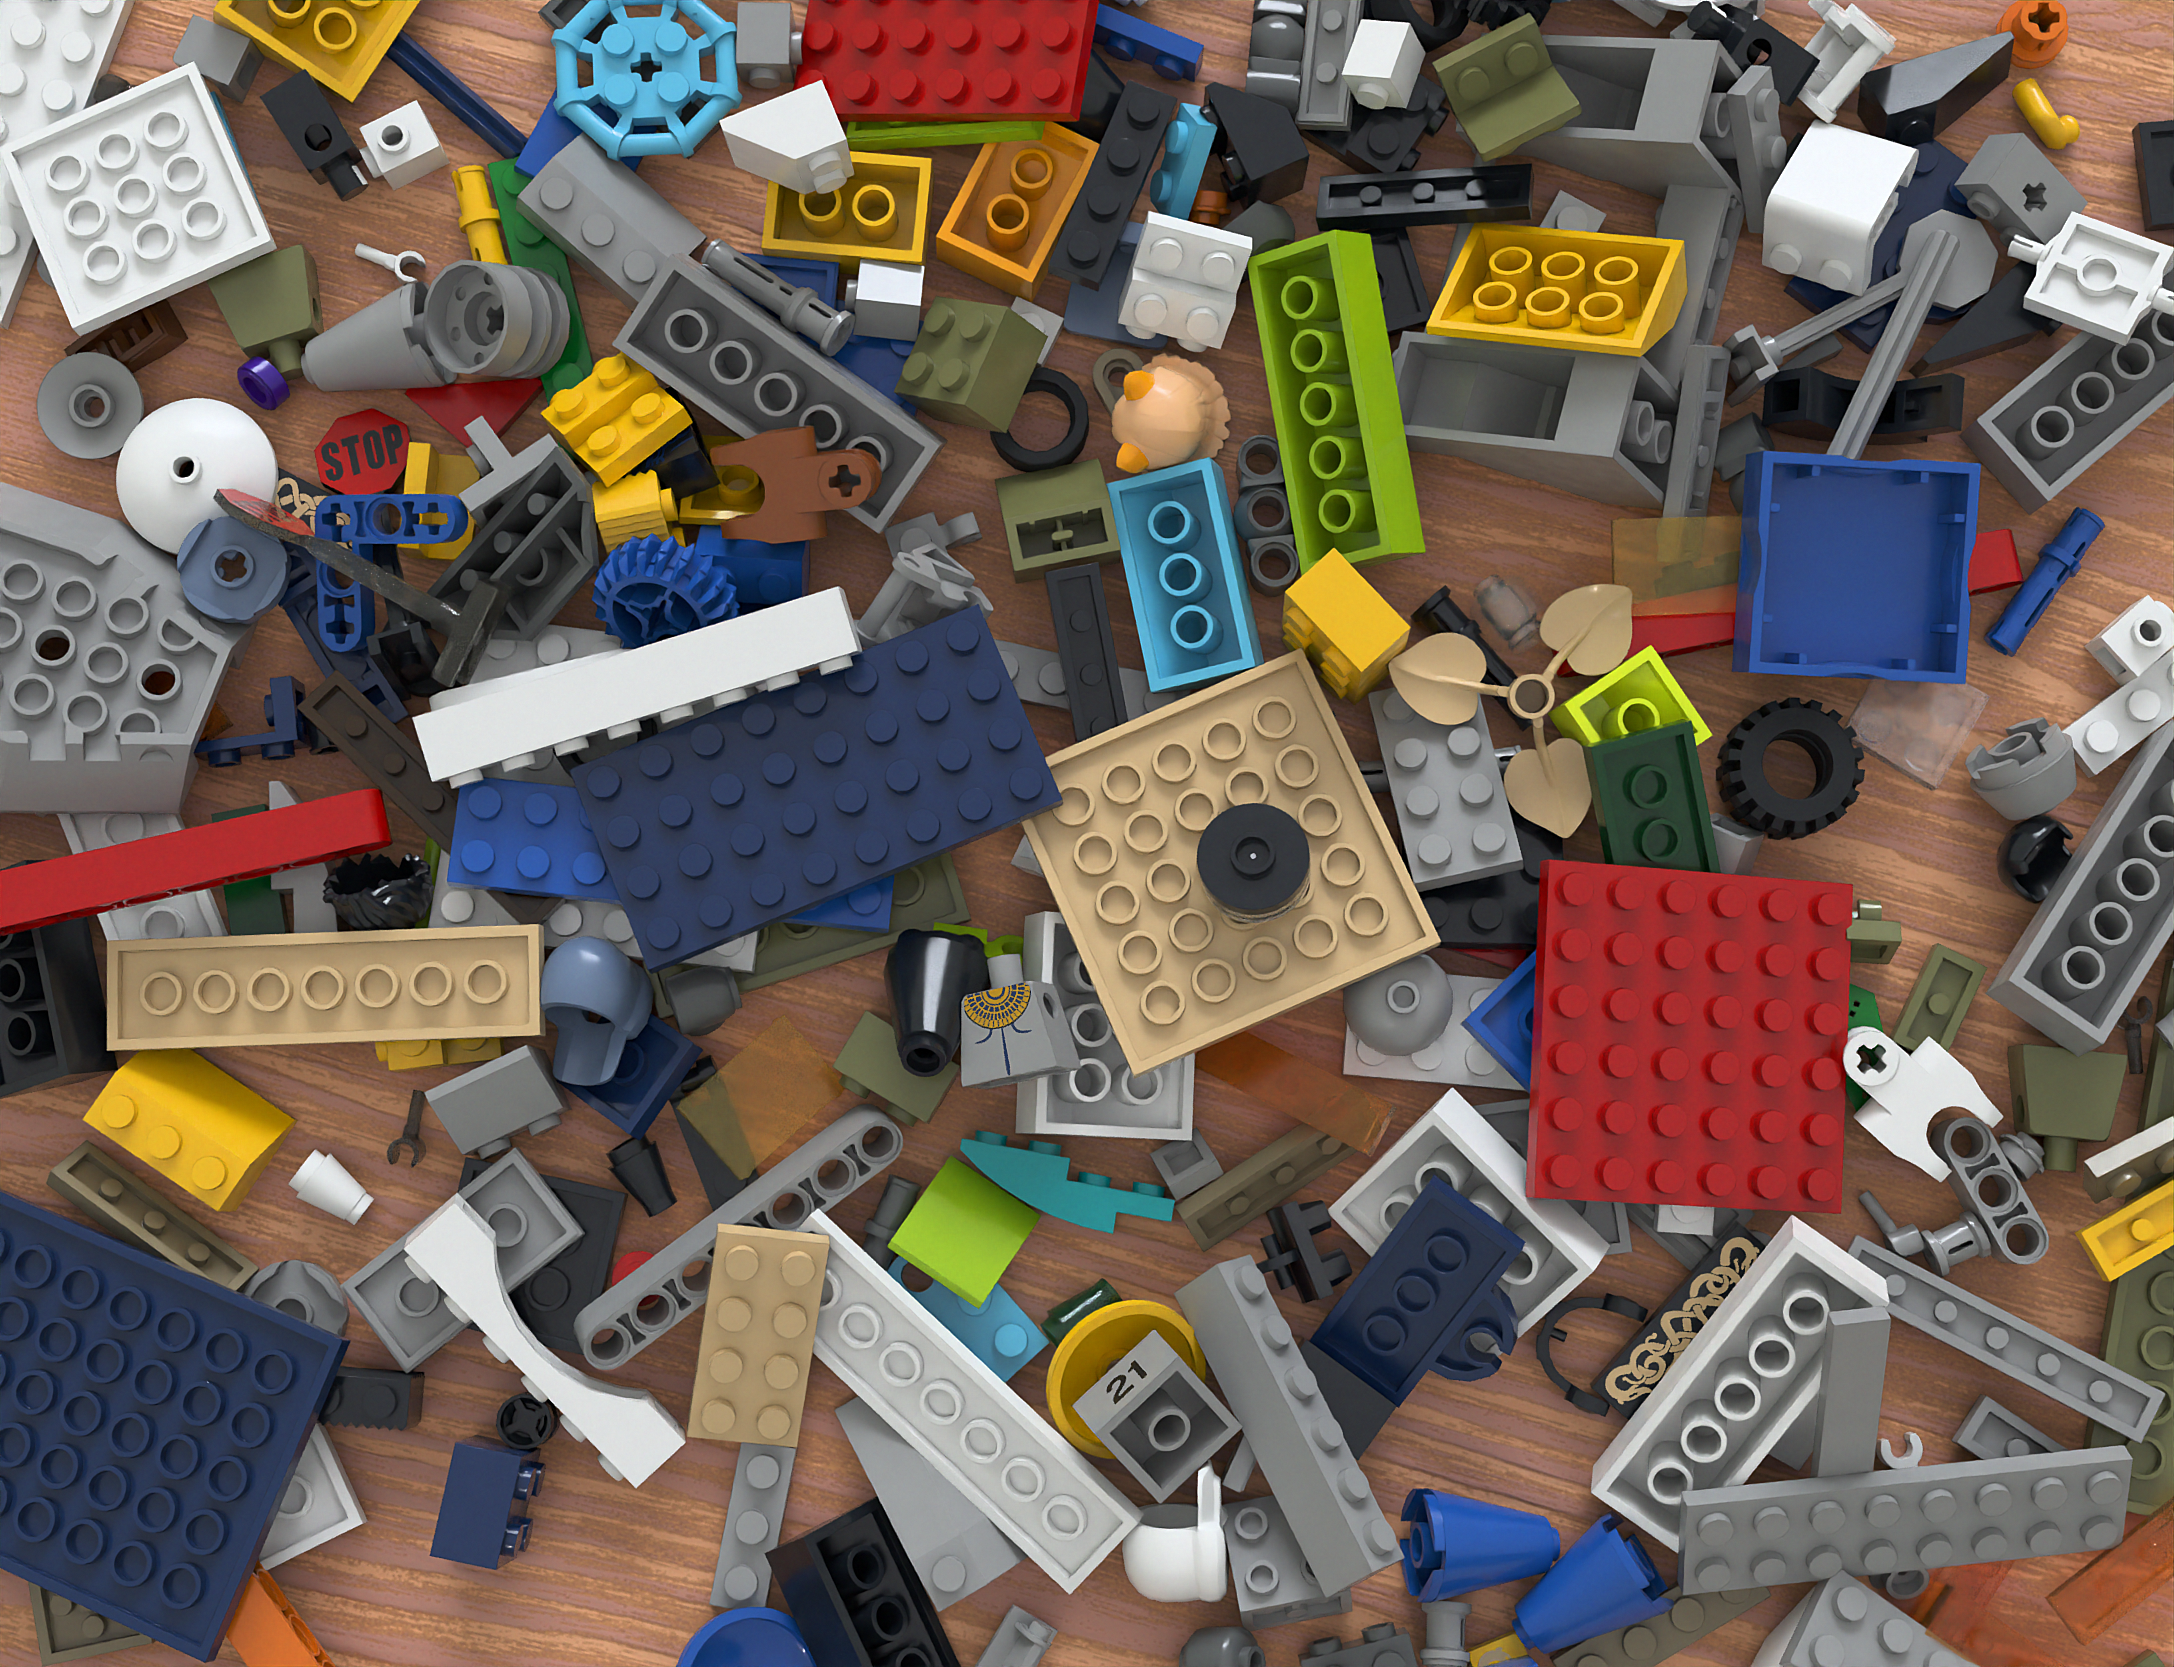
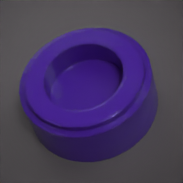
[237,356,290,410]

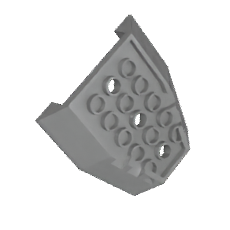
[0,482,258,814]

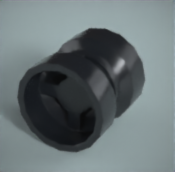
[496,1391,561,1450]

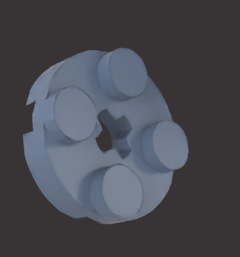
[177,513,292,624]

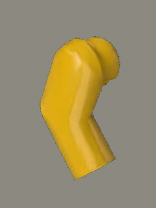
[2012,78,2080,150]

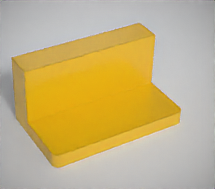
[397,442,482,562]

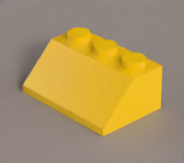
[82,1049,298,1212]

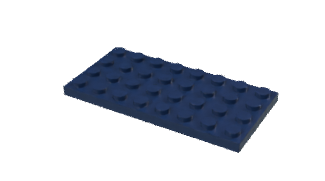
[569,604,1063,974]

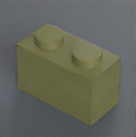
[832,1010,961,1127]

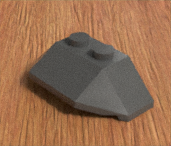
[422,446,600,642]

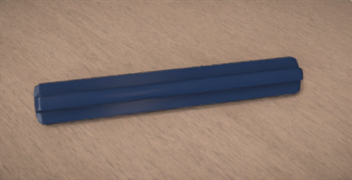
[385,30,528,159]

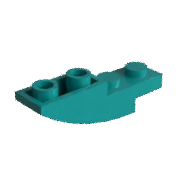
[960,1130,1175,1234]

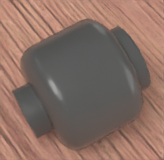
[1179,1626,1266,1667]

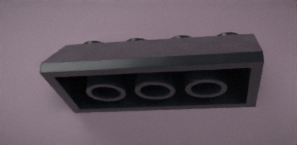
[0,860,118,1099]
[764,1496,961,1667]

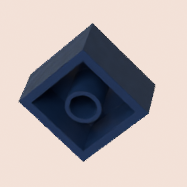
[430,1435,546,1570]

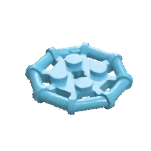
[551,0,743,161]

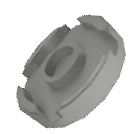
[241,1260,350,1337]

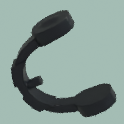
[1536,1293,1648,1417]

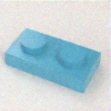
[1150,103,1217,221]

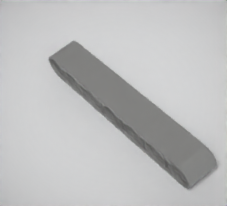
[573,1104,903,1370]

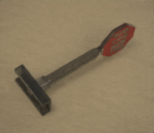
[213,489,515,687]

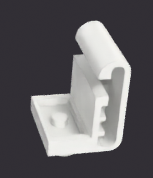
[1762,119,1919,297]

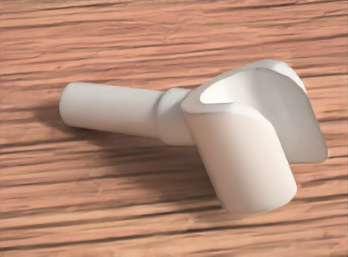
[355,243,427,285]

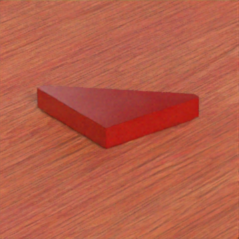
[404,378,544,448]

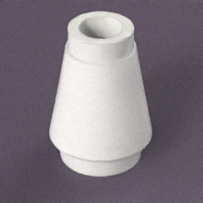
[288,1149,374,1225]

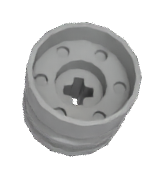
[423,259,570,379]

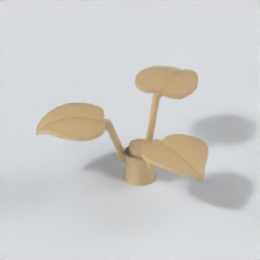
[1388,584,1632,838]

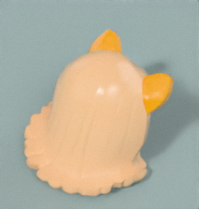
[1111,353,1231,474]

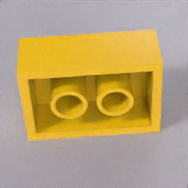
[761,151,935,281]
[1281,548,1411,706]

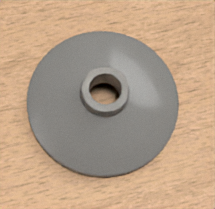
[37,352,144,460]

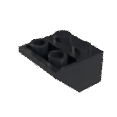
[1199,82,1310,211]

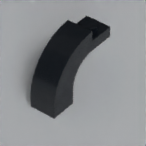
[1762,366,1965,445]

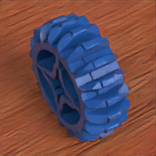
[591,533,740,649]

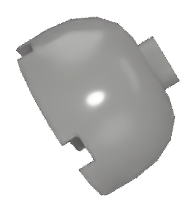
[1343,953,1453,1056]

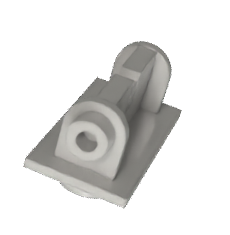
[975,1604,1058,1667]

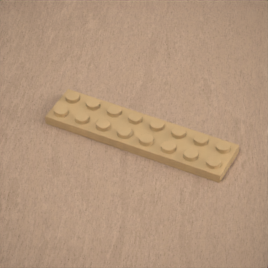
[107,924,545,1051]

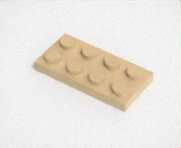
[687,1223,830,1448]

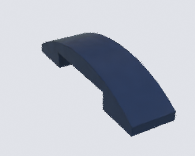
[278,534,411,725]

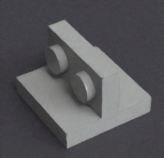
[458,415,559,531]

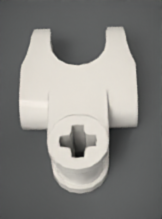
[1842,1026,2004,1182]

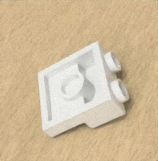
[1118,211,1252,352]

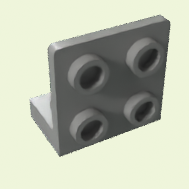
[1222,1495,1352,1631]

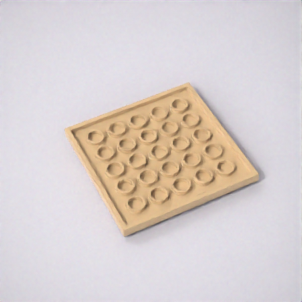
[1020,648,1441,1079]

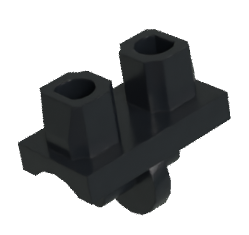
[1256,1200,1352,1304]

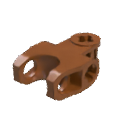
[710,426,882,544]

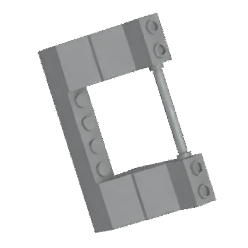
[1392,33,1745,510]

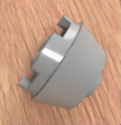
[1965,717,2077,820]

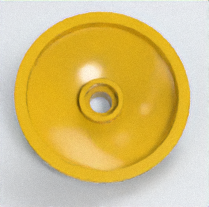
[1046,1300,1206,1459]

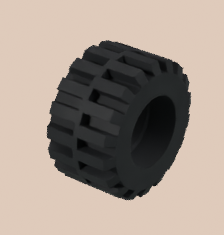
[1716,698,1865,840]

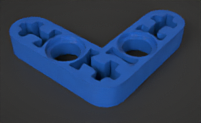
[314,494,469,652]

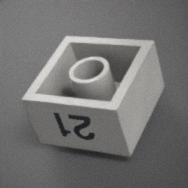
[1072,1329,1243,1504]

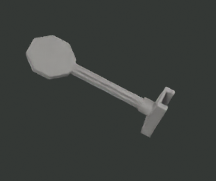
[1721,209,1999,408]

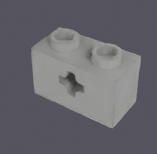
[1954,133,2088,249]

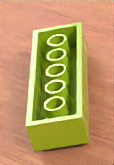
[1247,230,1426,576]

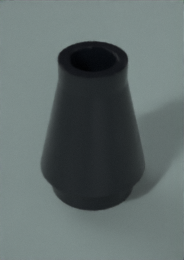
[606,1134,678,1218]

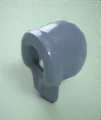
[540,936,654,1086]

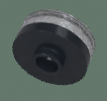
[1197,803,1311,923]

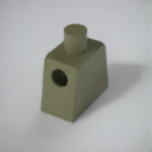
[206,244,324,381]
[2007,1044,2128,1173]

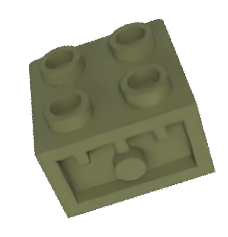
[1432,13,1582,162]

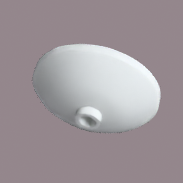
[116,398,279,555]

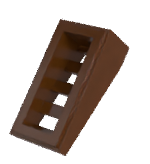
[64,299,188,373]

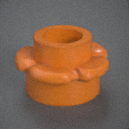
[1188,190,1231,225]

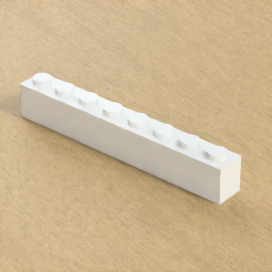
[412,586,863,789]

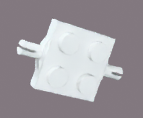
[2007,211,2174,346]

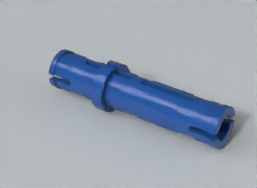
[1984,507,2105,657]

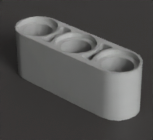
[1930,1117,2049,1265]

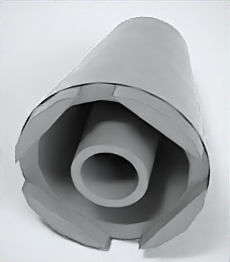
[301,281,457,392]

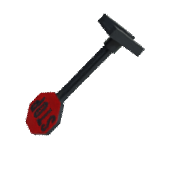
[314,408,453,702]

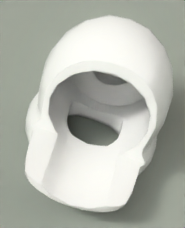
[1122,1458,1229,1603]

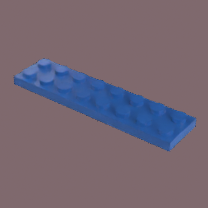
[447,777,895,933]

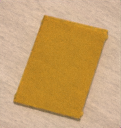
[1611,513,1742,616]
[676,1015,846,1181]

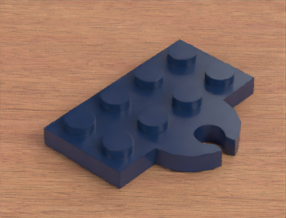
[1784,139,1977,354]
[1309,1175,1526,1408]

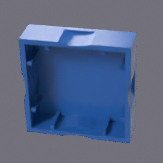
[1732,451,1981,684]

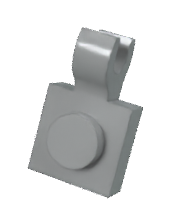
[884,512,982,560]

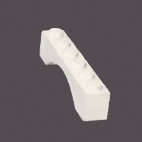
[404,1193,686,1488]

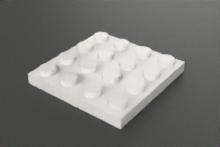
[0,61,277,336]

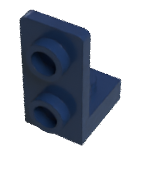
[194,676,311,768]

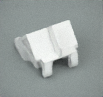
[1797,0,1897,123]

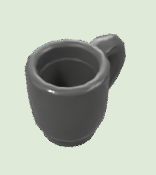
[664,966,742,1036]

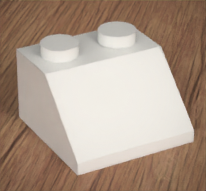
[719,80,855,194]

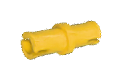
[450,165,508,265]

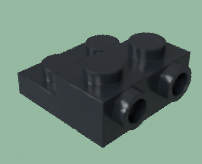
[1300,74,1450,174]

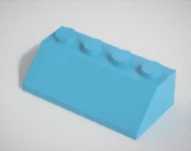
[1106,457,1265,693]

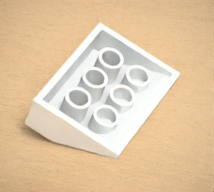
[1015,911,1195,1141]
[1328,1087,1610,1357]

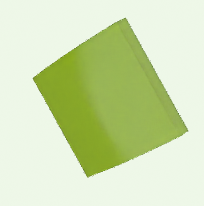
[887,1155,1041,1309]

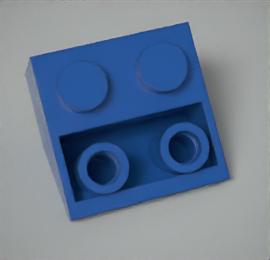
[694,525,810,617]

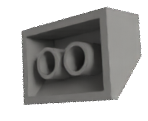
[516,131,707,312]

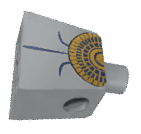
[961,954,1081,1090]

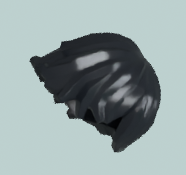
[323,853,434,931]

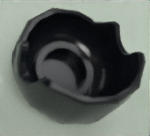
[1996,815,2073,904]

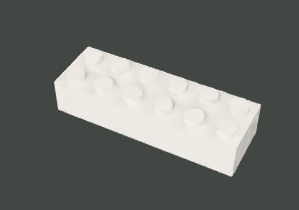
[1591,1215,1889,1553]

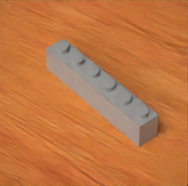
[1174,1254,1405,1598]

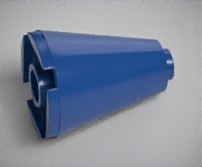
[1400,1488,1560,1603]
[1511,1510,1674,1654]

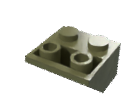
[995,458,1121,584]

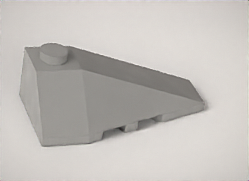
[834,1396,1028,1613]

